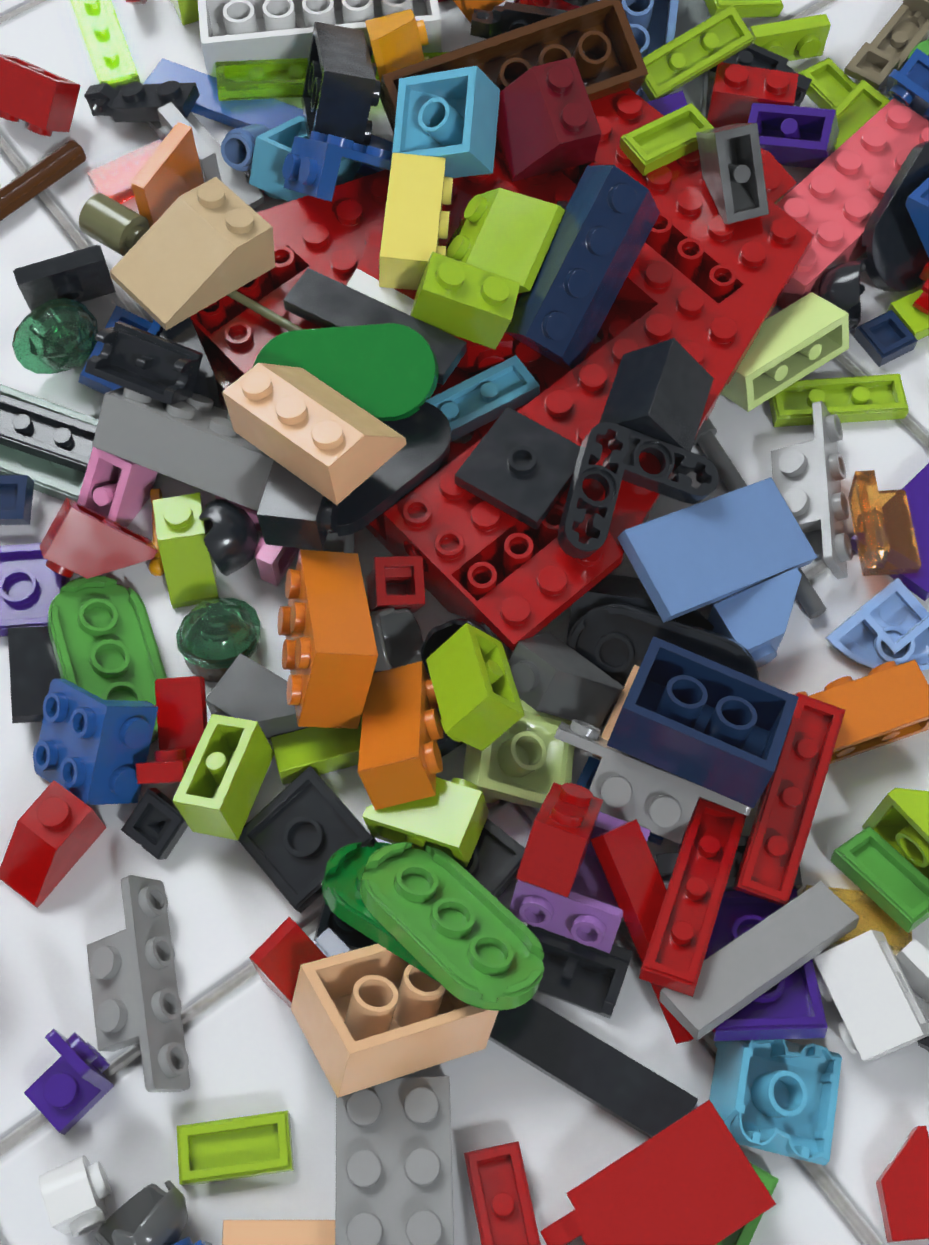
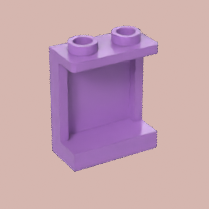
[509,812,651,953]

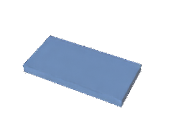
[617,477,818,623]

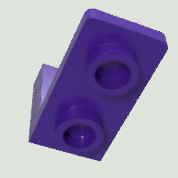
[24,1028,115,1135]

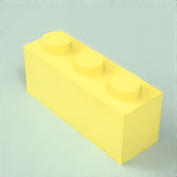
[379,153,453,290]

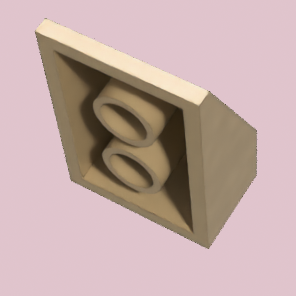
[110,177,275,330]

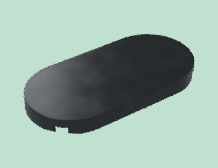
[862,141,929,292]
[328,402,452,537]
[566,602,759,703]

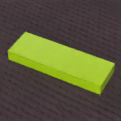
[641,5,754,101]
[768,374,909,427]

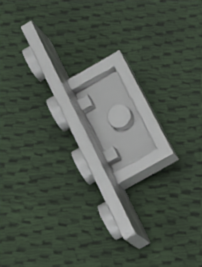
[147,102,264,209]
[771,401,853,579]
[554,719,752,844]
[87,875,190,1092]

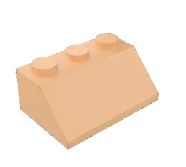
[222,363,407,505]

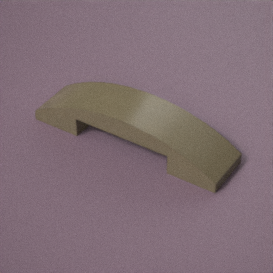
[844,0,929,91]

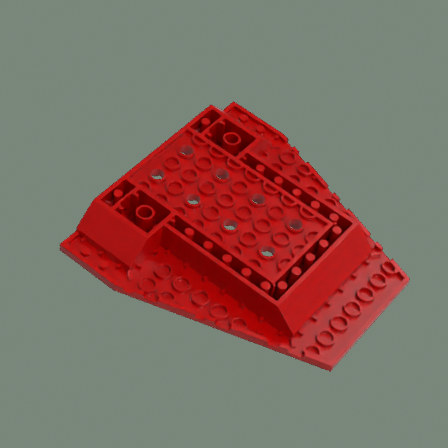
[190,88,814,652]

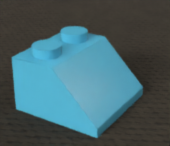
[392,66,500,178]
[249,116,362,202]

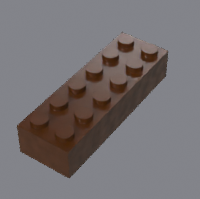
[380,0,648,133]

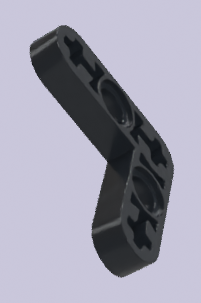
[557,422,719,559]

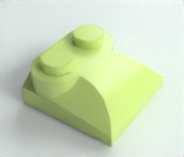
[463,700,575,808]

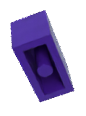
[748,103,839,169]

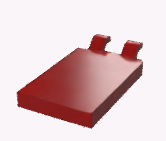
[540,1099,776,1245]

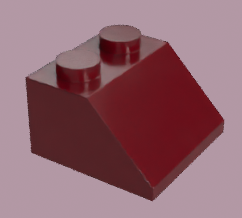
[496,57,602,182]

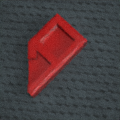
[876,1126,929,1243]

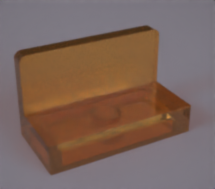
[848,470,921,576]

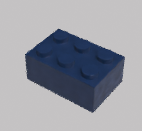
[607,636,799,809]

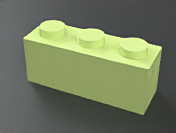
[721,292,849,412]

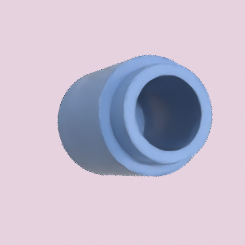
[221,124,270,171]

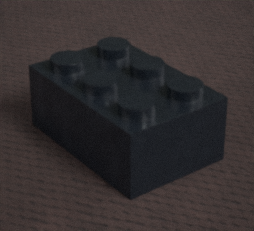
[301,22,381,146]

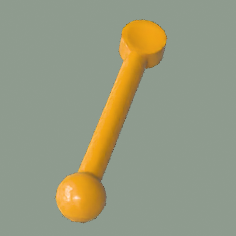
[148,488,164,576]

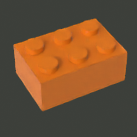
[277,549,378,729]

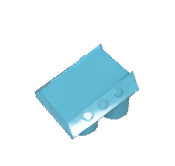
[709,1039,842,1166]

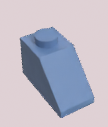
[708,567,802,668]

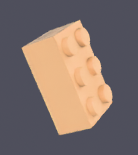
[291,943,499,1098]

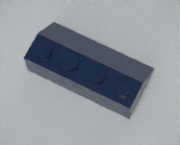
[505,165,660,371]

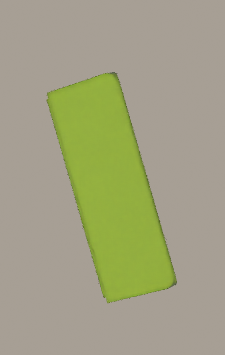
[271,713,363,785]

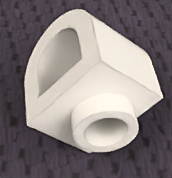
[39,1155,111,1237]

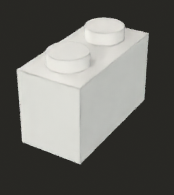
[813,930,929,1061]

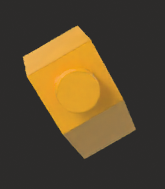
[365,9,429,82]

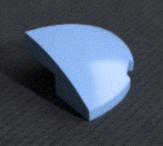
[825,578,929,671]

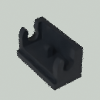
[85,321,203,405]
[527,924,633,1019]

